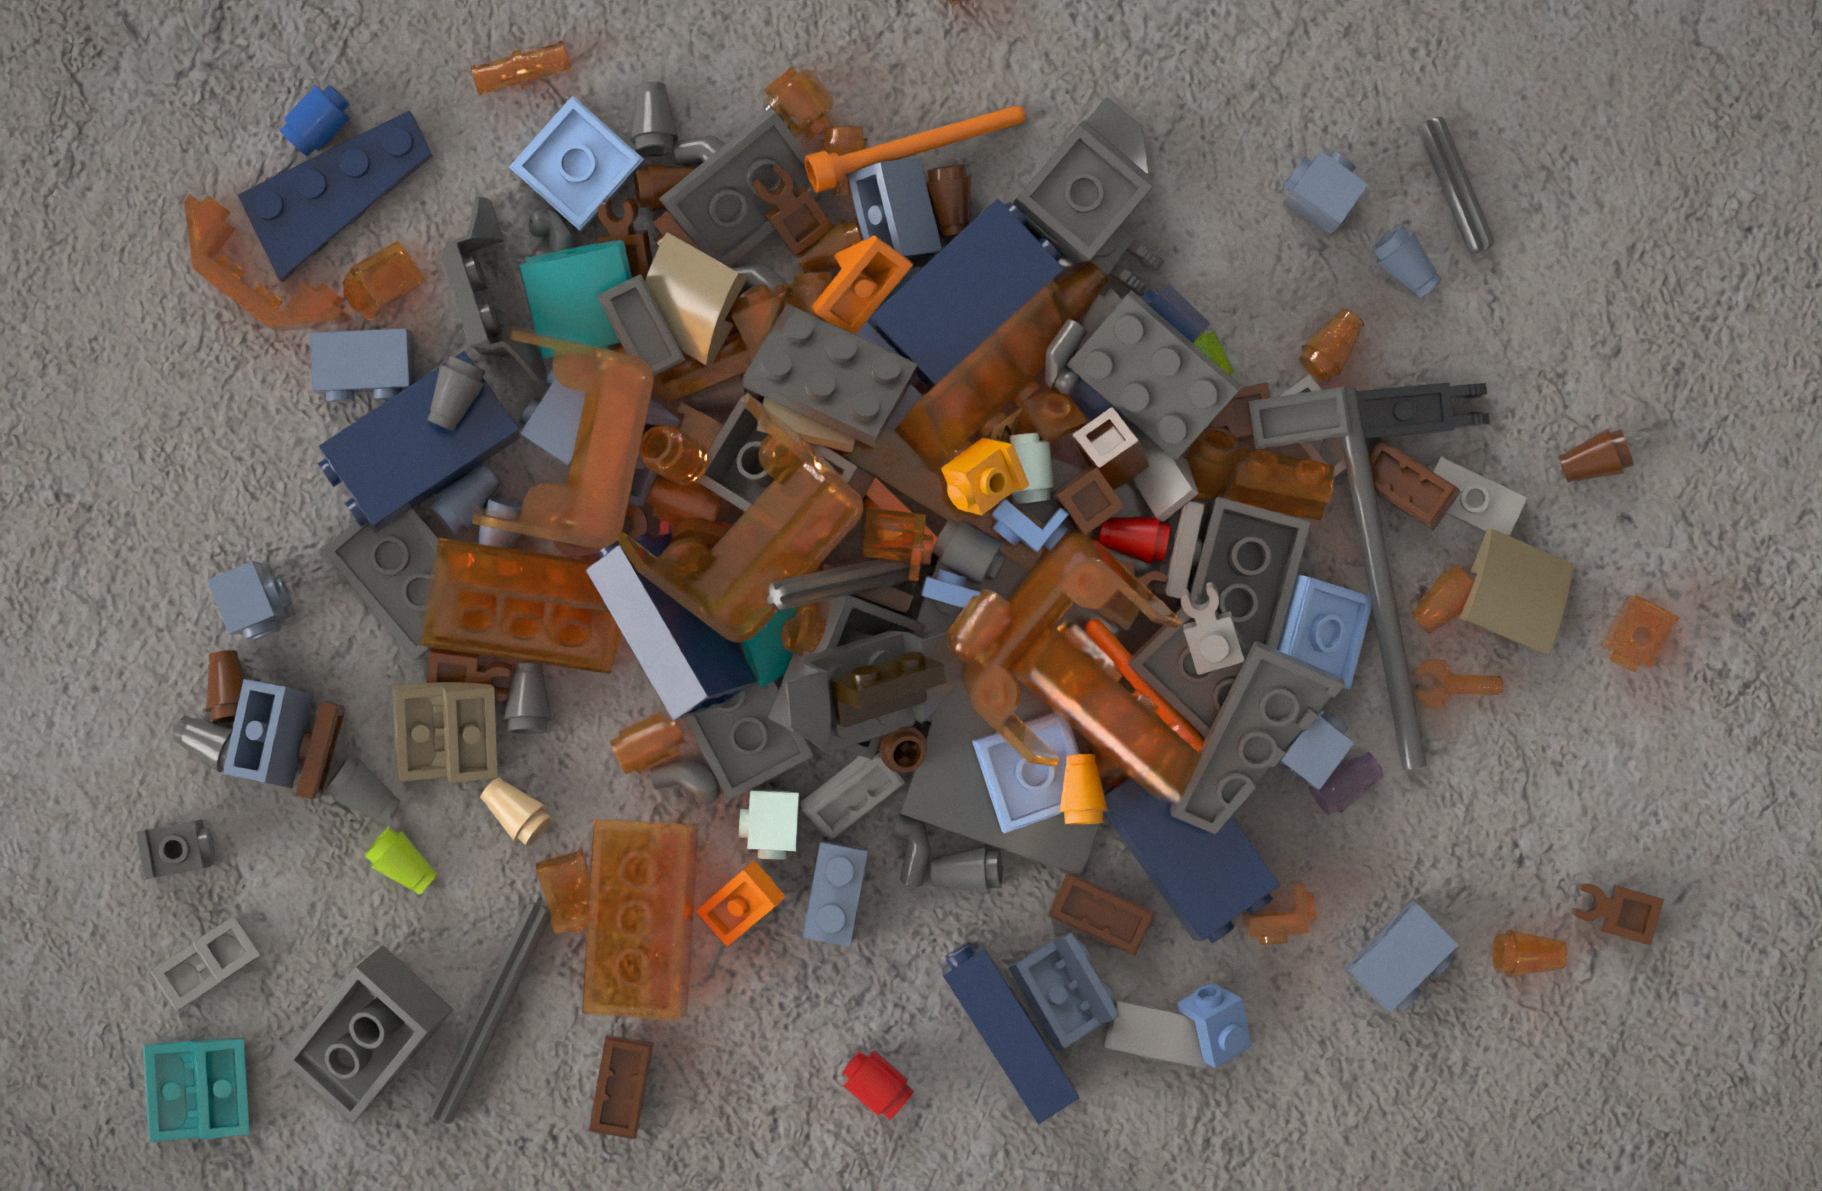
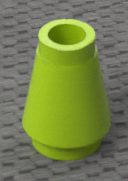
[364,826,438,895]

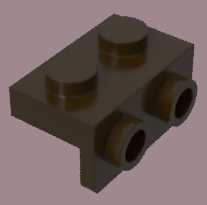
[829,652,947,727]

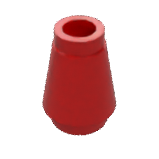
[1097,517,1170,564]

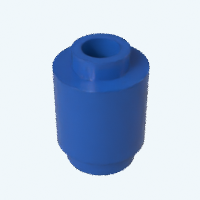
[280,85,351,156]

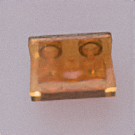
[1227,447,1334,521]

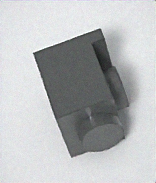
[136,819,215,880]

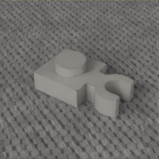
[1181,582,1245,675]

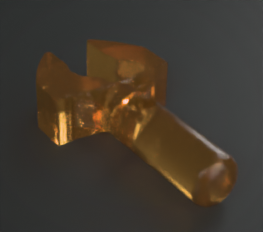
[781,563,826,656]
[1411,659,1504,708]

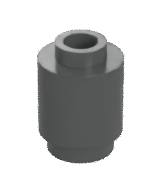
[931,519,1007,584]

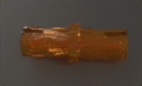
[471,40,571,96]

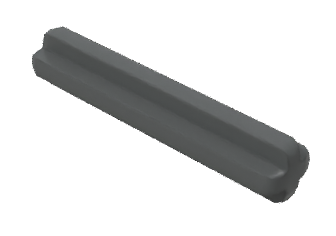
[1419,117,1494,254]

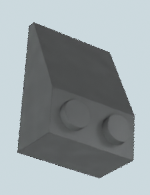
[282,945,454,1124]

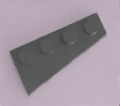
[1170,640,1346,834]

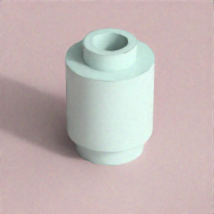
[1010,432,1055,504]

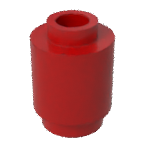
[841,1049,914,1120]

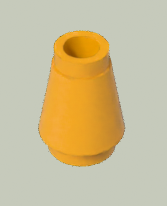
[1059,754,1108,825]

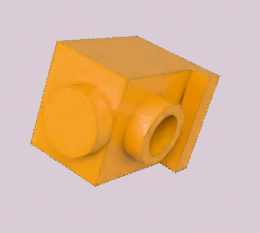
[941,438,1030,515]

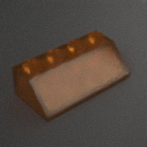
[895,280,1072,472]
[420,538,622,674]
[1008,626,1201,804]
[582,819,699,1020]

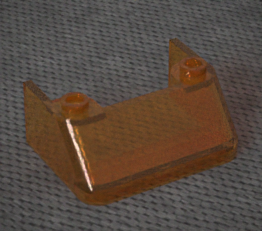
[471,326,654,549]
[617,393,864,642]
[960,533,1182,767]

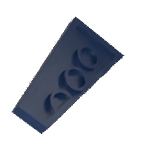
[237,110,433,282]

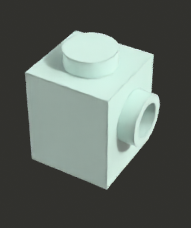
[739,789,800,860]

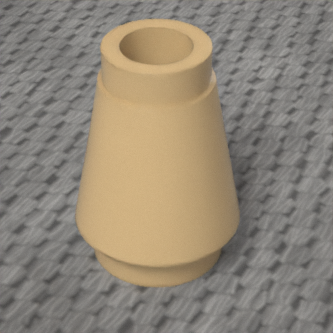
[480,777,552,846]

